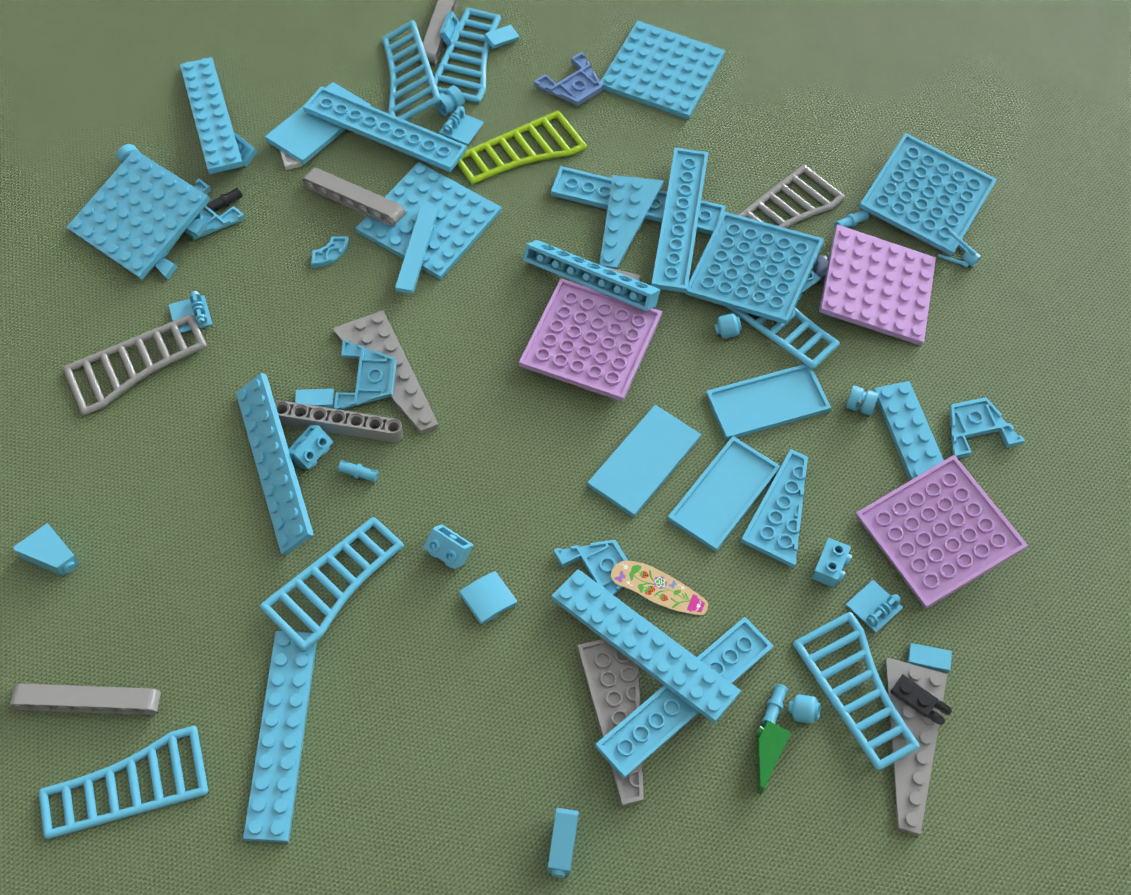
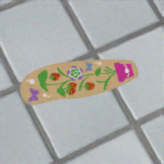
[611,561,709,615]

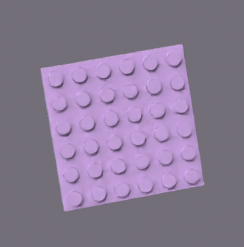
[819,225,936,346]
[519,278,662,402]
[856,455,1028,609]

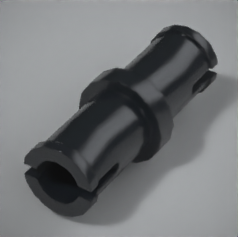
[207,187,243,212]

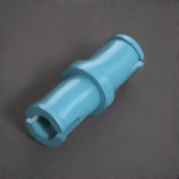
[834,210,869,228]
[338,460,379,482]
[762,684,788,725]

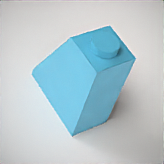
[13,523,80,576]
[548,808,579,878]

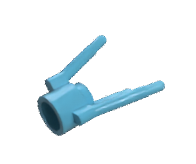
[938,230,981,268]

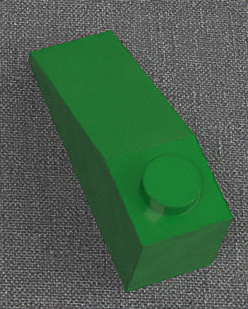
[755,721,791,794]

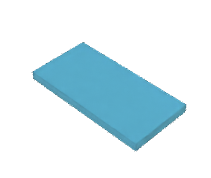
[265,82,371,165]
[706,364,831,441]
[587,405,701,518]
[667,436,781,552]

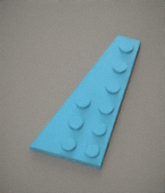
[599,175,664,269]
[741,449,808,569]

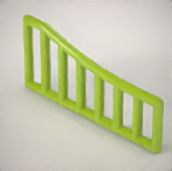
[457,111,587,184]

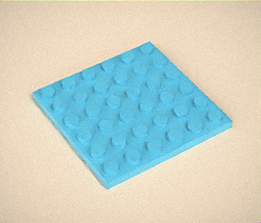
[600,20,726,120]
[859,133,997,256]
[66,149,211,280]
[356,162,502,280]
[685,211,824,325]

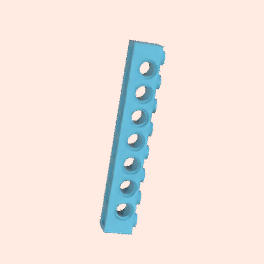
[523,240,660,311]

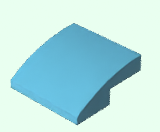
[459,571,517,624]

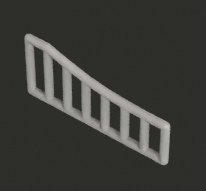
[738,165,845,228]
[63,314,207,416]

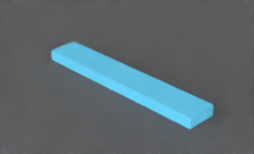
[395,204,438,294]

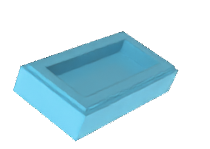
[439,11,460,46]
[484,25,520,49]
[295,388,334,408]
[908,643,952,673]

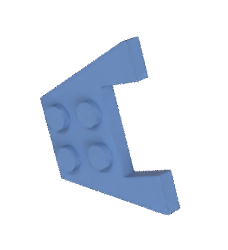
[534,52,603,106]

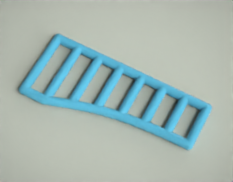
[434,8,501,103]
[382,20,441,121]
[725,306,840,369]
[260,517,404,650]
[793,612,920,770]
[39,726,208,839]

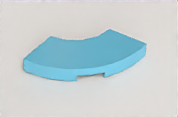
[311,236,349,268]

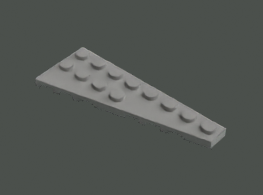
[333,310,439,434]
[577,639,644,807]
[885,658,947,836]

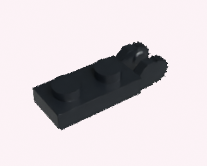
[890,674,952,725]

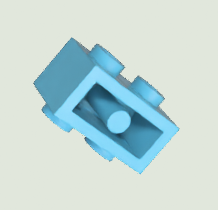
[289,425,333,469]
[423,524,474,569]
[812,538,852,588]

